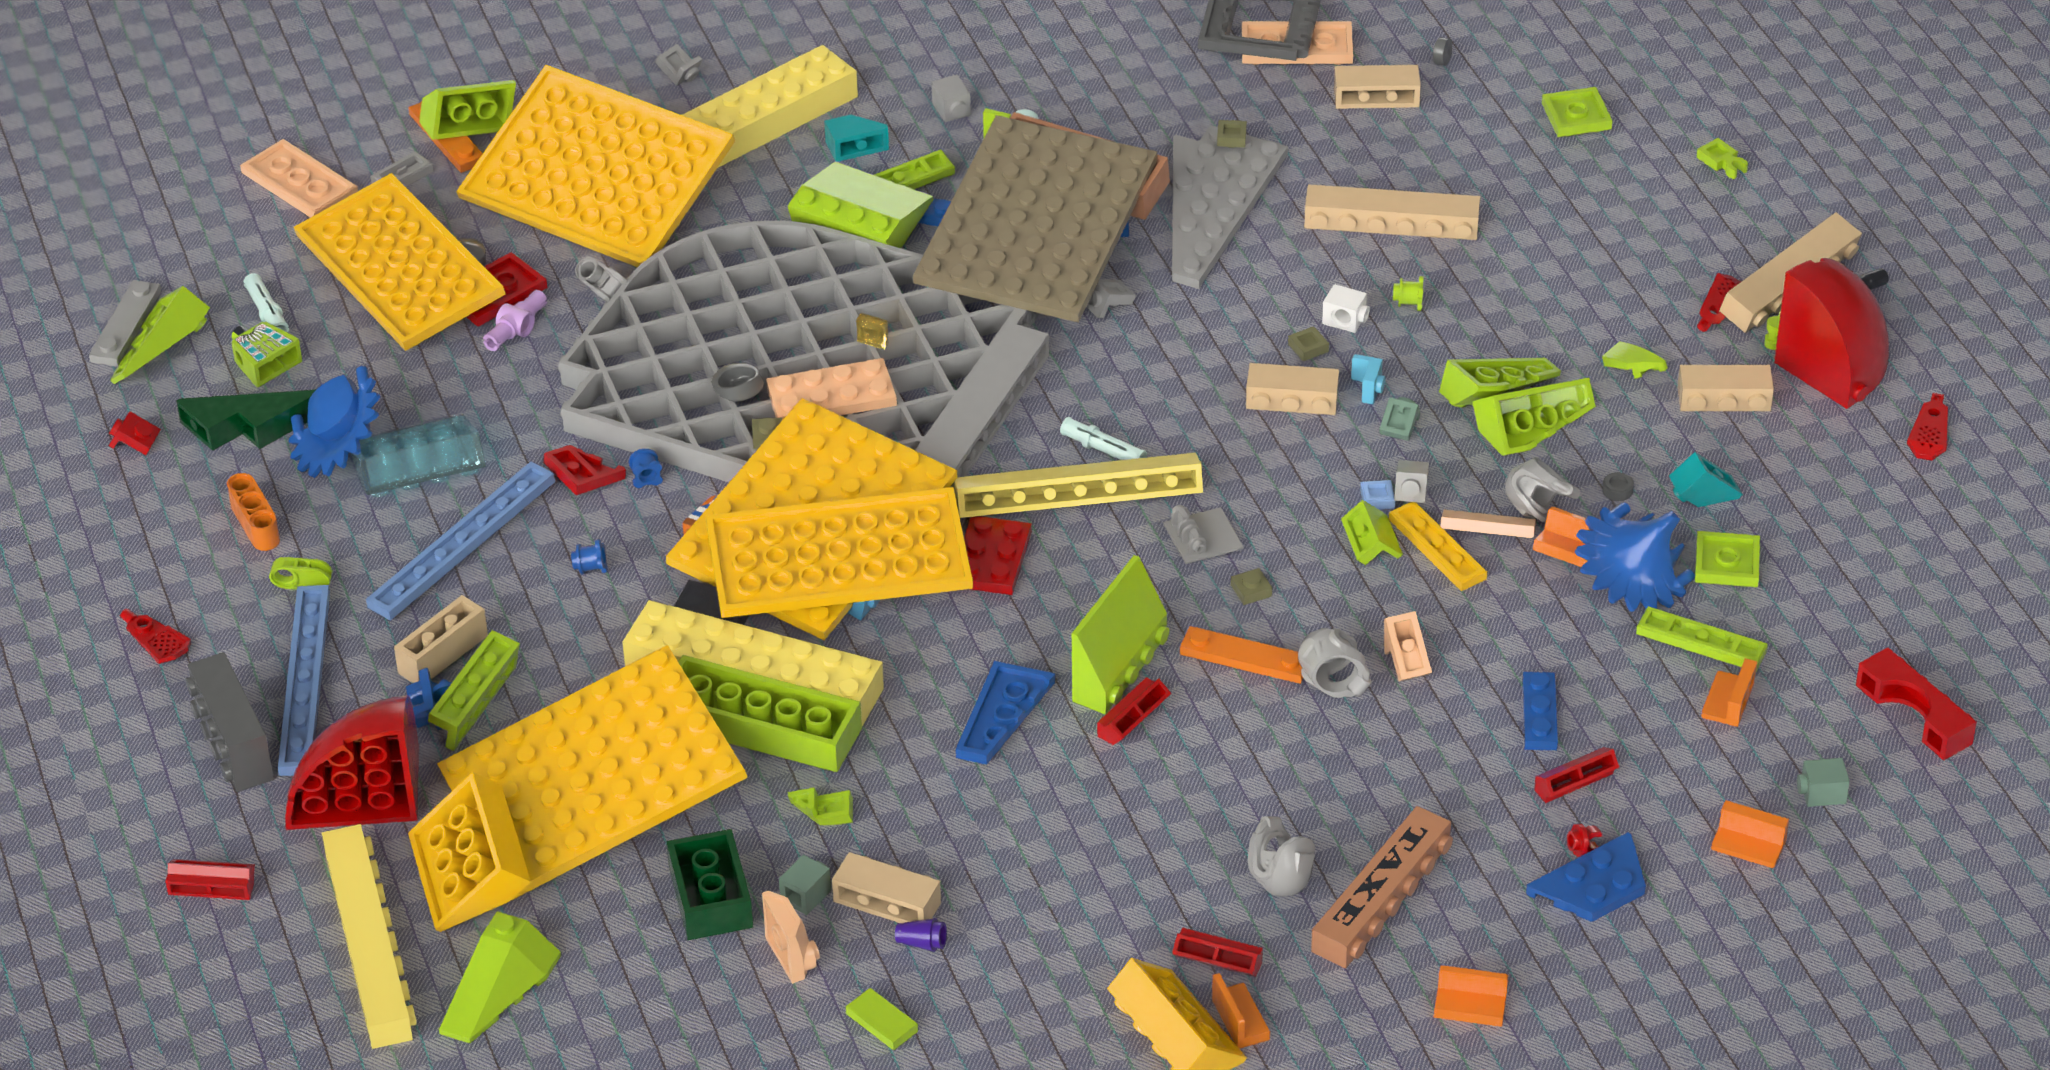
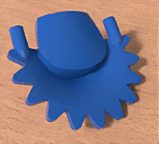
[288,366,380,478]
[1574,502,1695,612]

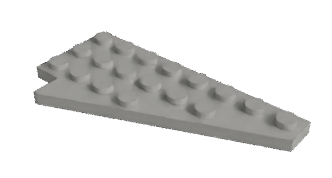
[1172,125,1288,289]

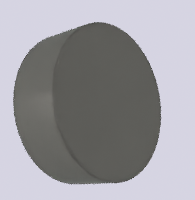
[1433,37,1452,66]
[1602,472,1634,501]

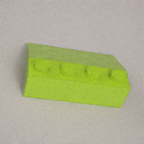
[788,162,934,248]
[1071,555,1170,715]

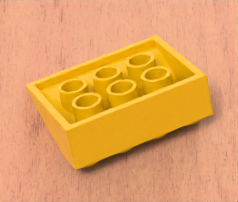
[408,772,531,932]

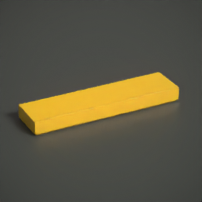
[1389,502,1487,591]

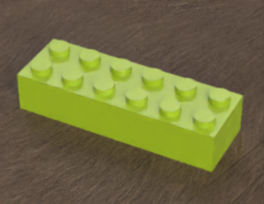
[679,655,862,772]

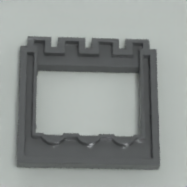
[1198,0,1321,61]

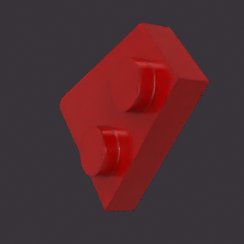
[543,445,626,495]

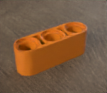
[227,473,280,551]

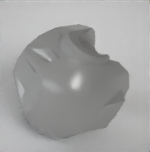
[1505,457,1580,522]
[1298,628,1372,698]
[1248,816,1315,897]

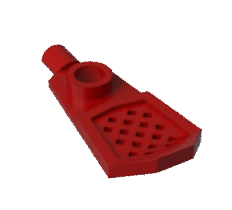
[1697,273,1741,332]
[1907,392,1948,461]
[120,609,191,664]

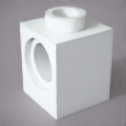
[1322,284,1370,333]

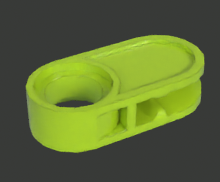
[269,557,333,590]

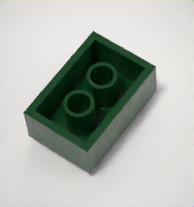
[666,829,754,941]

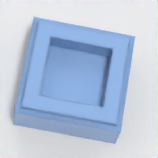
[1360,480,1395,510]

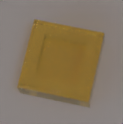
[856,313,889,349]

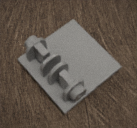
[1163,505,1244,564]

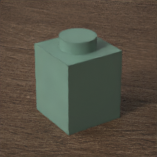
[1797,758,1850,807]
[779,854,831,915]

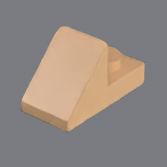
[1384,611,1432,681]

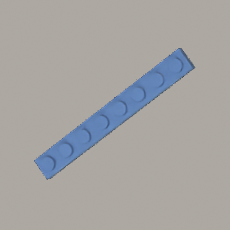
[366,461,555,621]
[278,585,330,776]

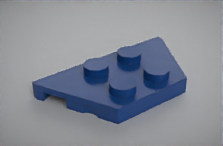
[1526,832,1646,922]

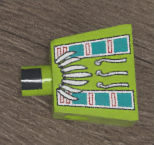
[231,322,302,388]

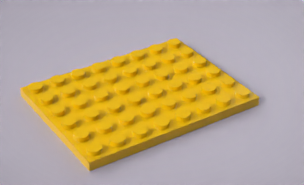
[456,65,735,267]
[666,398,957,641]
[437,645,748,900]

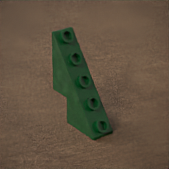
[176,389,316,451]

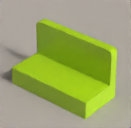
[1341,500,1403,565]

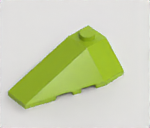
[110,286,210,384]
[1439,357,1561,408]
[1472,377,1596,456]
[439,911,561,1043]

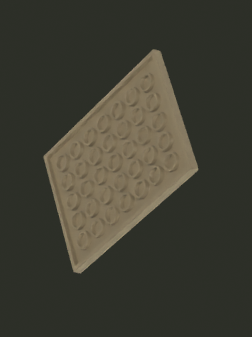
[913,115,1158,323]

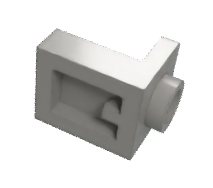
[1086,279,1136,318]

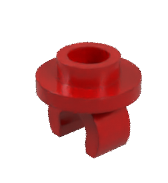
[1567,824,1602,857]

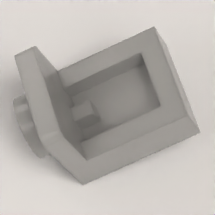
[655,44,703,86]

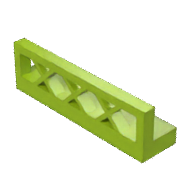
[428,630,520,751]

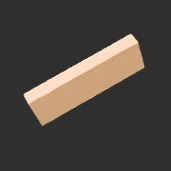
[1441,509,1536,538]

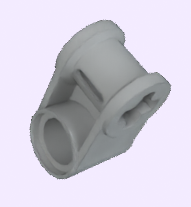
[575,256,628,302]

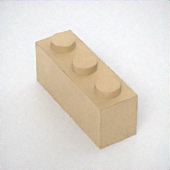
[1334,65,1421,109]
[1246,363,1339,415]
[1677,365,1774,411]
[394,595,488,683]
[832,852,941,923]

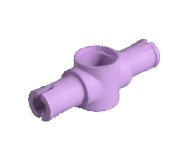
[483,290,547,351]

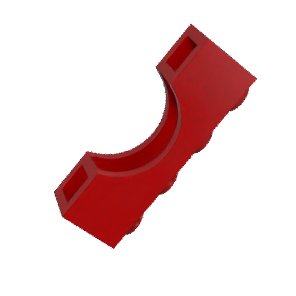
[1856,647,1977,760]

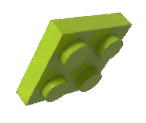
[1542,87,1612,137]
[1695,531,1760,587]

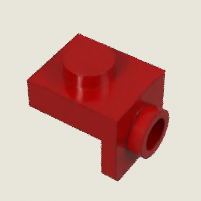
[108,411,161,455]

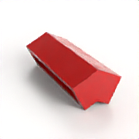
[1097,677,1172,745]
[1534,747,1619,803]
[165,859,255,900]
[1172,927,1263,977]

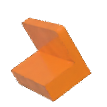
[1533,506,1589,567]
[1701,658,1757,727]
[1711,800,1789,868]
[1434,965,1508,1027]
[1212,973,1270,1049]

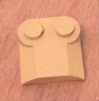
[762,891,820,984]

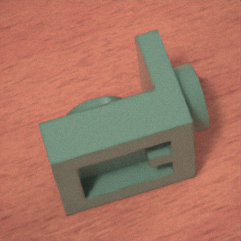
[1379,397,1420,441]

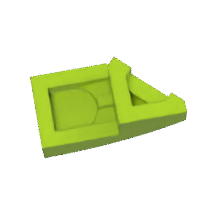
[1602,341,1668,379]
[788,787,853,825]

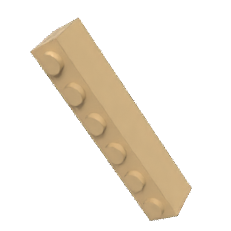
[1304,184,1480,240]
[1719,212,1862,333]

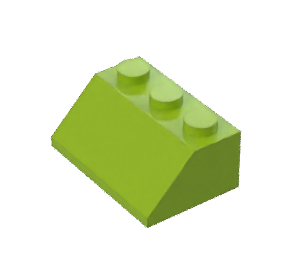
[419,80,516,140]

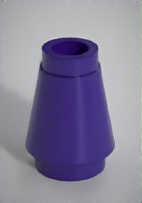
[895,918,947,952]

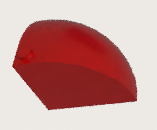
[1774,258,1889,409]
[285,695,419,830]

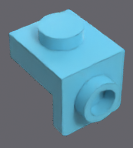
[1351,354,1385,404]

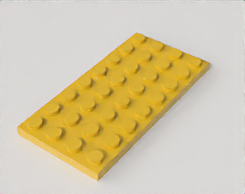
[294,173,505,351]
[706,487,973,618]

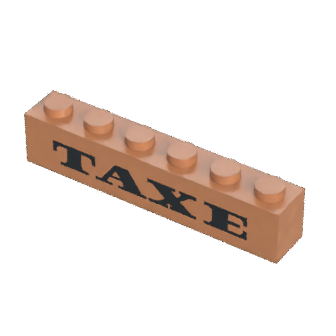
[1311,806,1453,969]

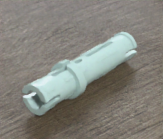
[243,273,289,333]
[1060,417,1147,460]

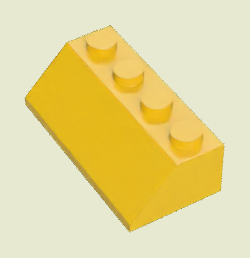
[1107,958,1247,1070]

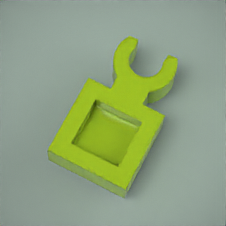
[1697,138,1748,179]

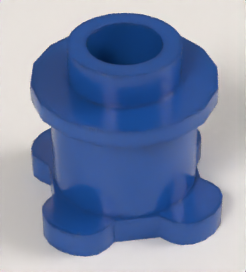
[628,449,663,488]
[571,539,608,575]

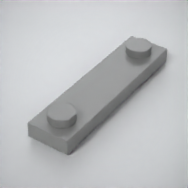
[89,280,162,367]

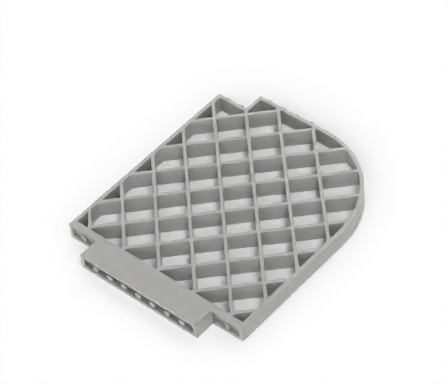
[558,220,1049,493]

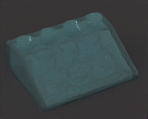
[350,414,486,497]

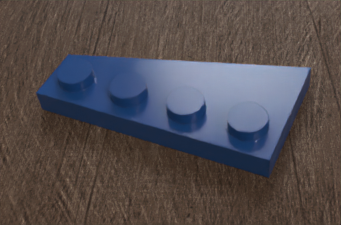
[956,661,1055,765]

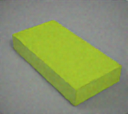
[846,988,918,1050]

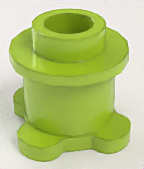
[1392,276,1424,311]

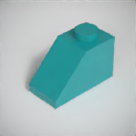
[824,114,889,162]
[1669,452,1743,507]

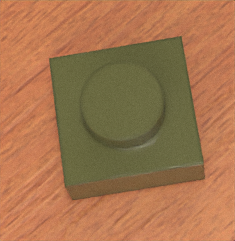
[1217,120,1247,148]
[1288,326,1329,361]
[752,417,782,449]
[1231,568,1272,605]

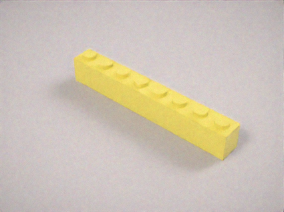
[954,453,1203,518]
[322,824,417,1049]

